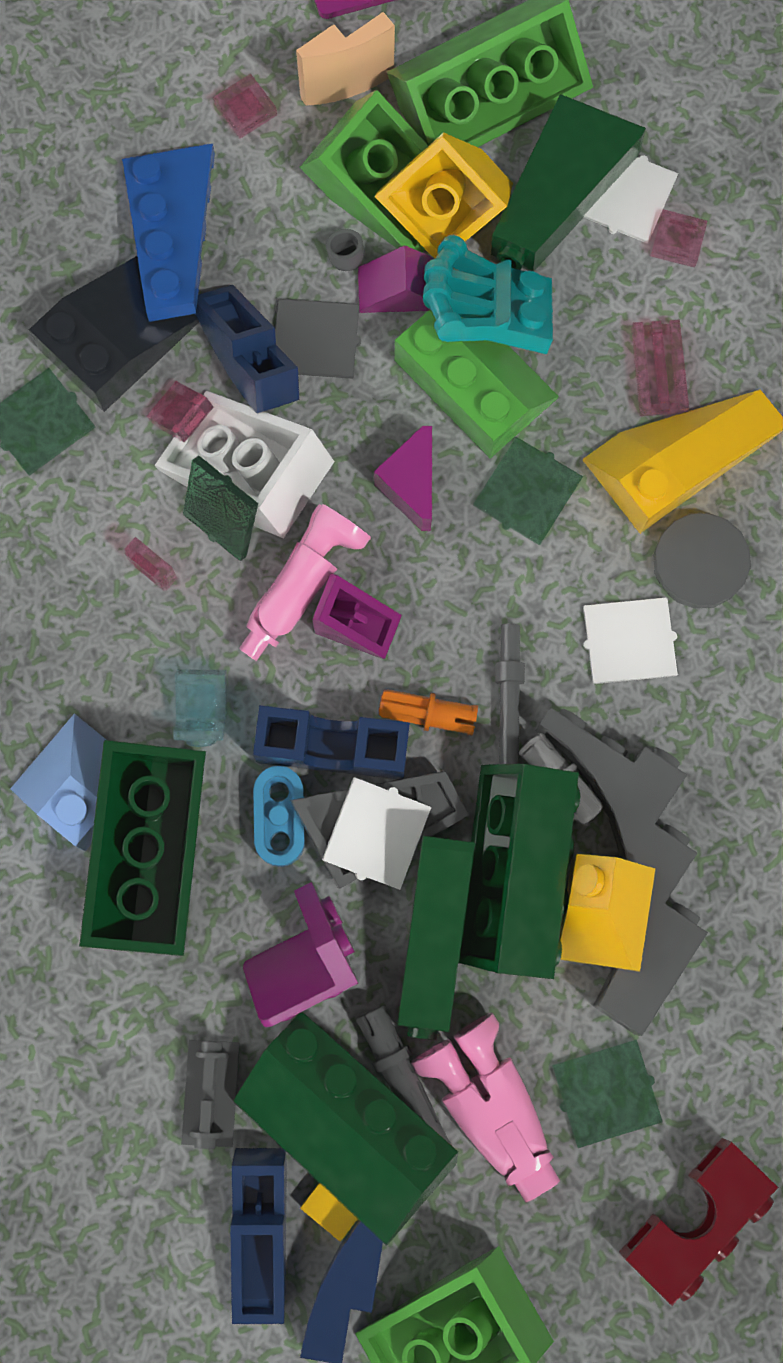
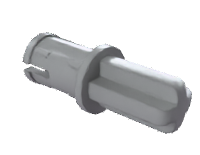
[519,733,603,824]

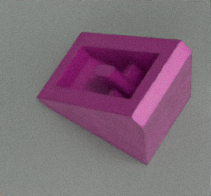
[358,245,435,313]
[374,426,432,531]
[312,574,402,659]

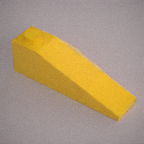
[583,389,783,534]

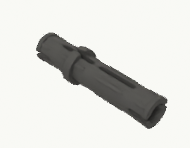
[356,1005,452,1145]

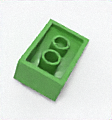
[300,90,428,253]
[355,1246,554,1363]

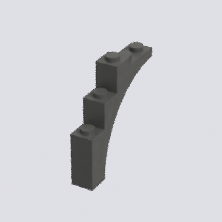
[535,707,708,1036]

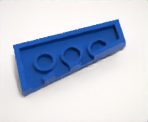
[122,143,215,322]

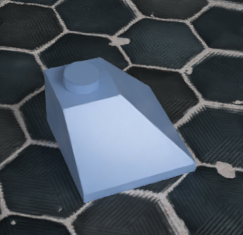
[10,713,106,851]

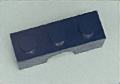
[253,705,410,779]

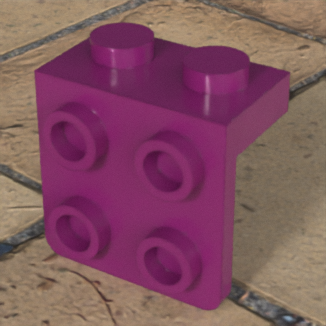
[243,882,358,1027]

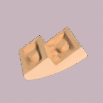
[296,12,395,106]

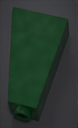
[491,94,646,272]
[398,836,475,1040]

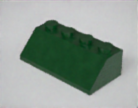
[79,740,206,956]
[459,764,581,979]
[233,1012,458,1246]

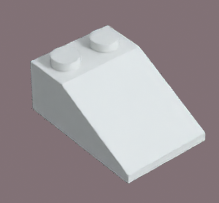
[155,391,335,539]

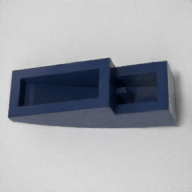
[196,285,300,414]
[230,1148,287,1324]
[300,1220,383,1363]

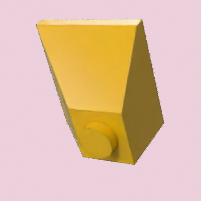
[375,132,513,258]
[559,854,655,971]

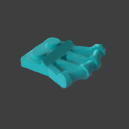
[423,235,553,354]

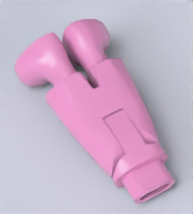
[239,504,371,661]
[411,1013,560,1202]

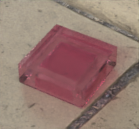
[213,73,277,139]
[650,209,708,268]
[147,381,214,442]
[124,537,178,591]

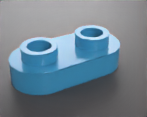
[253,766,305,867]

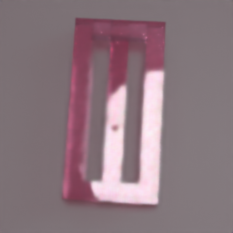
[631,319,689,416]

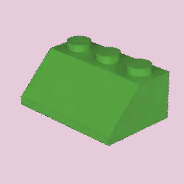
[394,309,559,459]

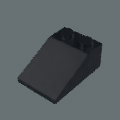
[28,256,199,412]

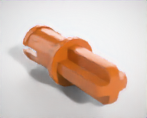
[379,689,478,736]

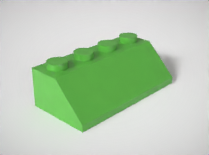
[387,0,593,147]

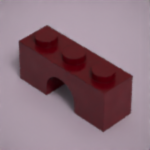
[619,1138,779,1306]

